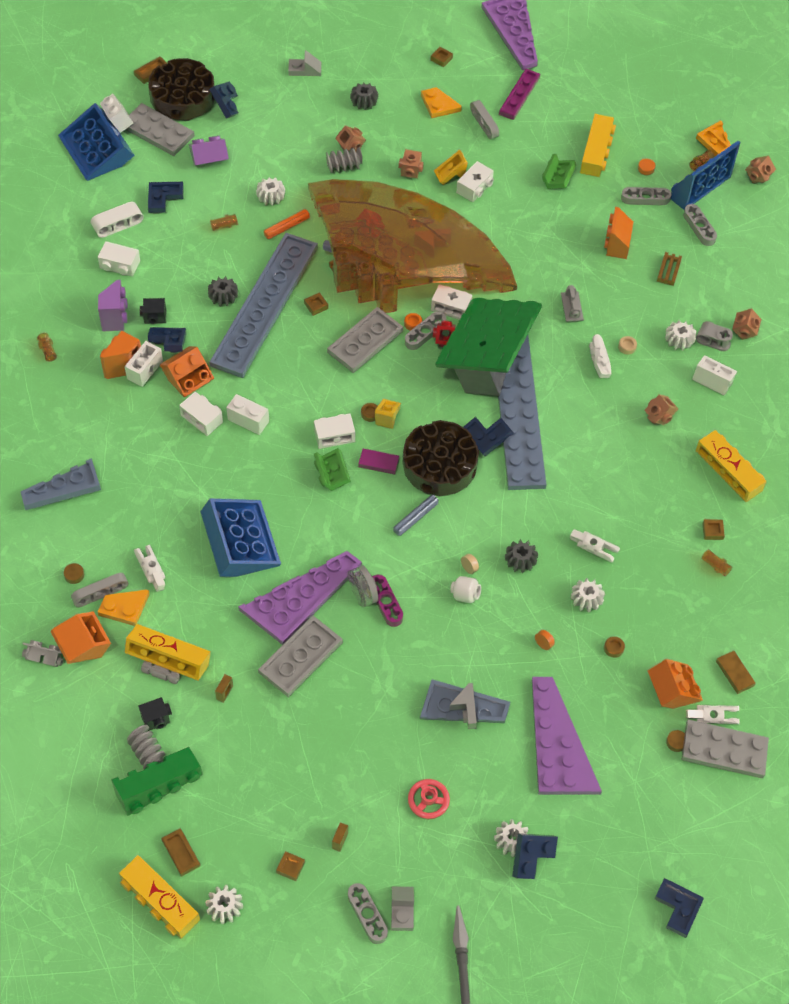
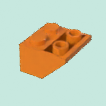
[604,207,633,259]
[100,330,141,379]
[160,346,214,397]
[50,611,111,664]
[647,659,703,709]

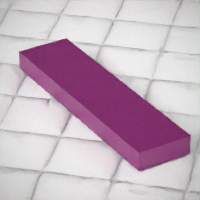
[499,69,540,120]

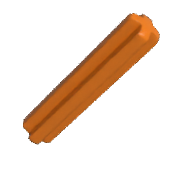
[264,209,310,239]

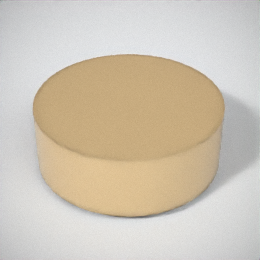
[618,336,637,354]
[461,554,479,574]

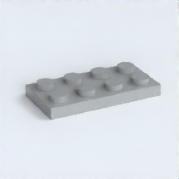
[125,103,195,156]
[327,307,403,373]
[258,616,343,697]
[681,719,769,778]

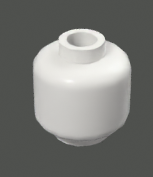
[450,576,481,603]

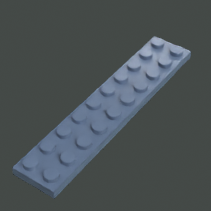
[209,233,318,378]
[498,335,546,490]

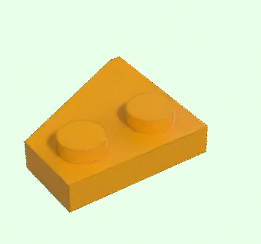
[421,87,462,118]
[696,120,731,156]
[98,590,150,626]

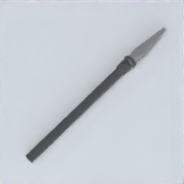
[453,906,470,1004]

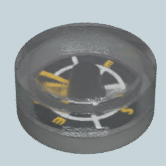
[347,565,378,608]

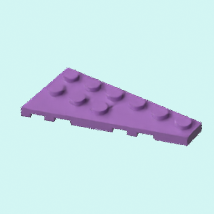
[481,0,538,70]
[238,551,362,645]
[532,677,602,795]

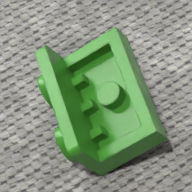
[542,154,576,189]
[314,448,351,491]

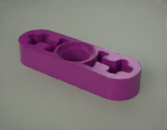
[372,574,403,627]

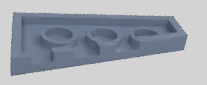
[21,458,101,510]
[420,679,510,723]

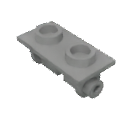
[561,285,584,322]
[22,640,63,667]

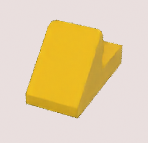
[434,150,468,185]
[375,399,401,429]

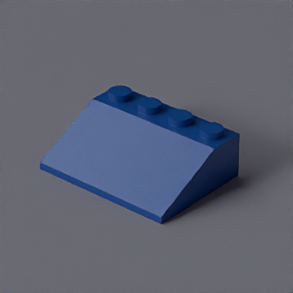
[58,103,135,181]
[671,141,741,210]
[200,498,281,577]

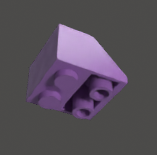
[189,136,229,165]
[98,280,128,331]

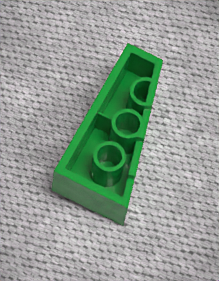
[111,747,203,816]

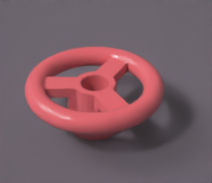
[408,779,450,819]

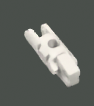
[589,334,612,378]
[570,529,620,563]
[134,545,165,592]
[686,705,739,724]

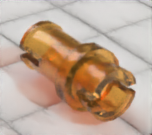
[690,150,714,171]
[210,214,238,231]
[37,333,57,361]
[701,549,732,576]

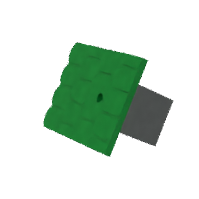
[435,298,542,396]

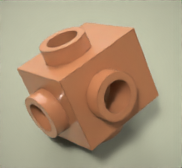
[335,125,366,152]
[398,149,424,179]
[745,155,776,183]
[732,308,761,340]
[645,394,678,425]

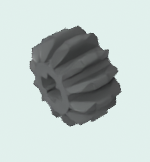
[350,82,378,110]
[208,276,238,306]
[505,539,538,574]

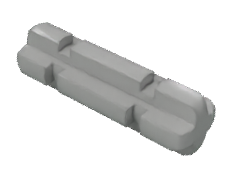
[141,661,180,684]

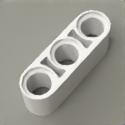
[90,202,144,238]

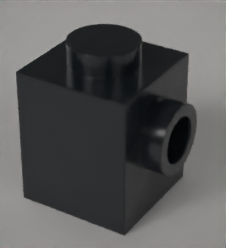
[140,298,166,324]
[138,697,172,731]

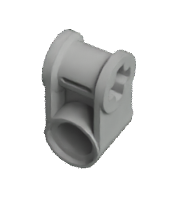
[696,321,733,351]

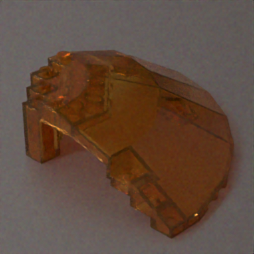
[308,179,517,313]

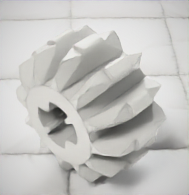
[256,177,285,206]
[665,320,696,351]
[571,578,605,613]
[494,819,528,857]
[206,885,243,924]

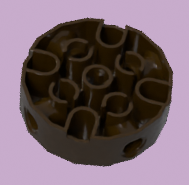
[148,58,215,121]
[402,420,479,496]

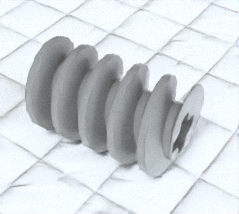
[326,147,362,173]
[127,725,165,769]

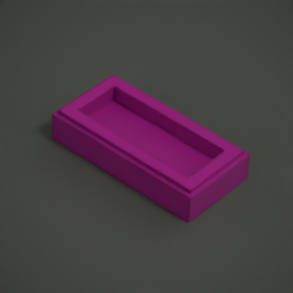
[358,448,399,474]

